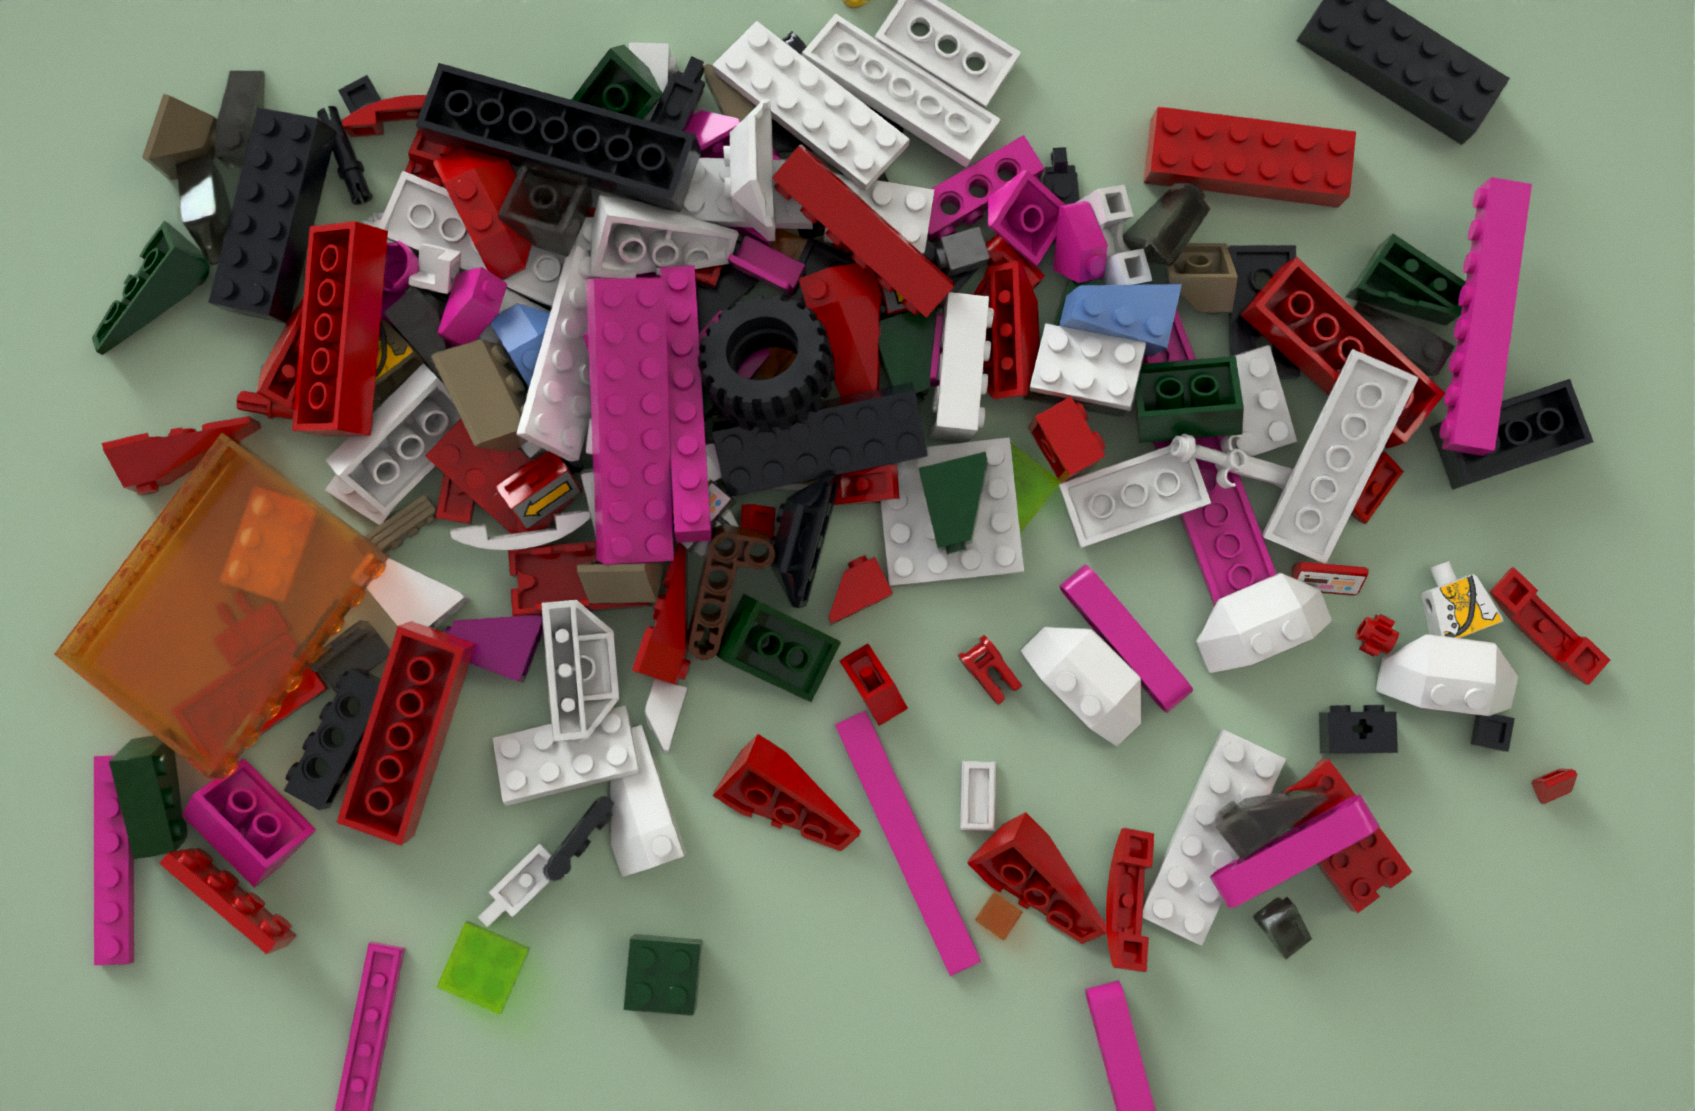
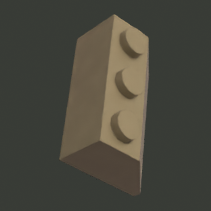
[431,339,528,453]

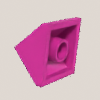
[988,170,1065,266]

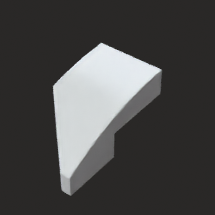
[644,679,687,754]

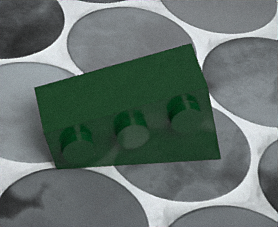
[1345,233,1466,326]
[109,733,187,859]

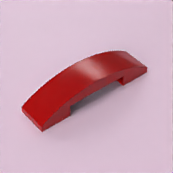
[342,95,427,138]
[1489,567,1611,685]
[1106,828,1154,973]

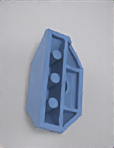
[490,303,550,389]

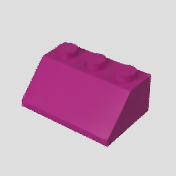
[182,758,316,888]

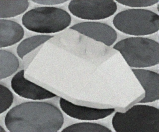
[724,100,775,241]
[1196,573,1332,673]
[541,600,619,741]
[1020,626,1141,747]
[1376,634,1518,716]

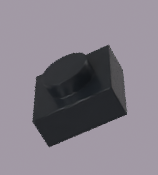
[338,75,381,114]
[1471,714,1515,752]

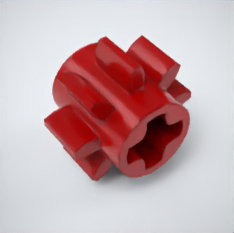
[1355,614,1399,657]

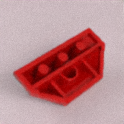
[433,148,539,280]
[973,261,1040,400]
[256,297,304,410]

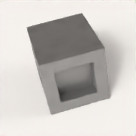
[934,226,990,277]

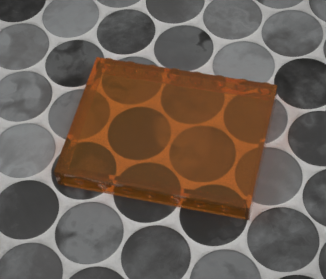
[54,433,390,779]

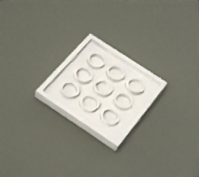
[881,437,1024,587]

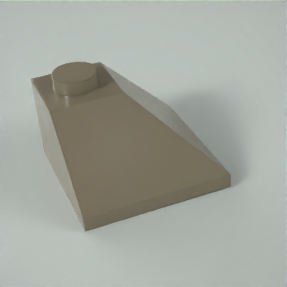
[142,94,225,180]
[1160,243,1238,314]

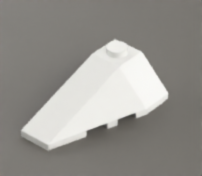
[591,195,738,278]
[610,725,687,877]

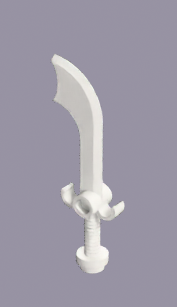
[1170,434,1294,490]

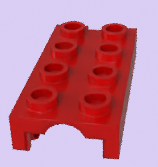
[508,541,652,616]
[1269,759,1413,913]

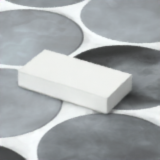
[960,761,996,831]

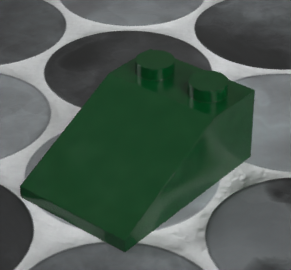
[715,593,841,702]

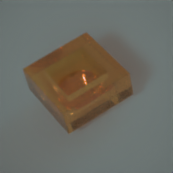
[769,228,808,261]
[975,891,1023,940]

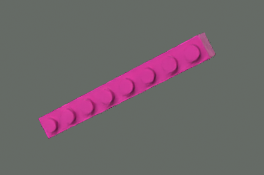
[1440,177,1532,456]
[660,266,712,543]

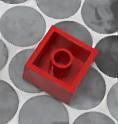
[1027,396,1106,484]

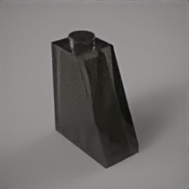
[176,155,232,266]
[1122,183,1210,266]

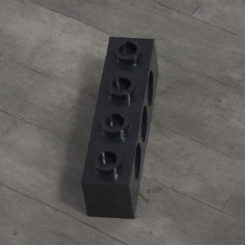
[284,668,381,810]

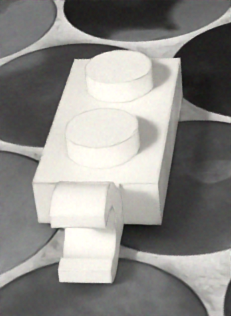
[478,843,552,927]

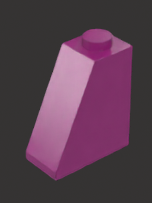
[444,615,543,682]

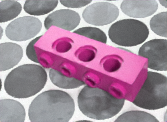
[927,135,1045,242]

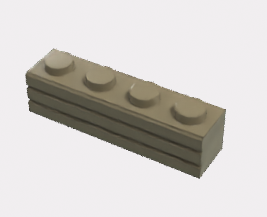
[354,494,437,562]

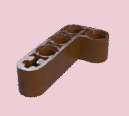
[688,525,775,660]

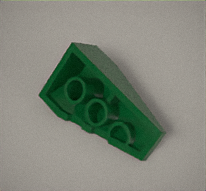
[92,221,210,355]

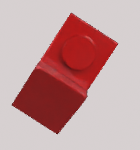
[834,464,900,505]

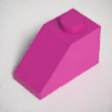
[685,110,741,158]
[1053,201,1108,283]
[437,267,508,346]

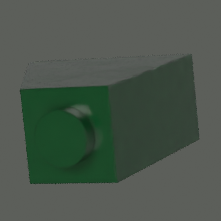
[878,308,937,404]
[919,452,988,555]

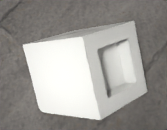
[408,243,462,294]

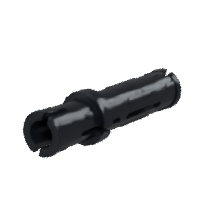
[317,106,373,205]

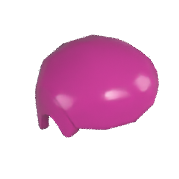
[383,240,420,294]

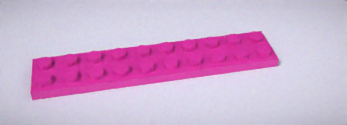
[1142,308,1276,607]

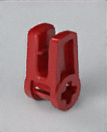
[957,635,1022,705]

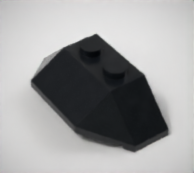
[770,474,842,608]

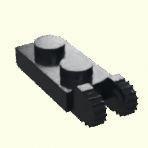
[542,796,615,881]

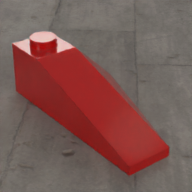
[798,263,882,397]
[101,416,261,495]
[632,543,691,685]
[712,734,861,851]
[967,812,1107,944]

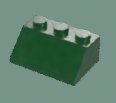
[571,45,663,120]
[1135,356,1244,443]

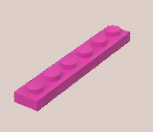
[94,755,134,965]

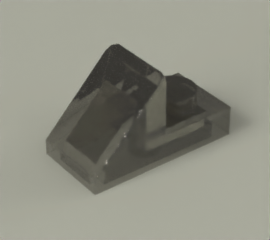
[1253,897,1312,960]

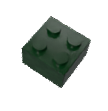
[623,934,703,1016]

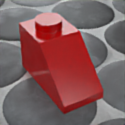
[828,555,893,625]
[839,643,908,726]

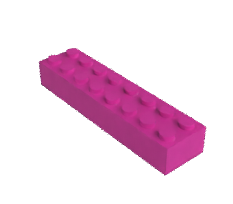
[586,278,674,565]

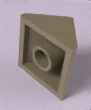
[577,560,664,603]

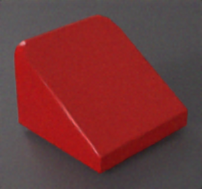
[1531,768,1577,804]

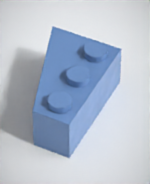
[1059,284,1182,357]

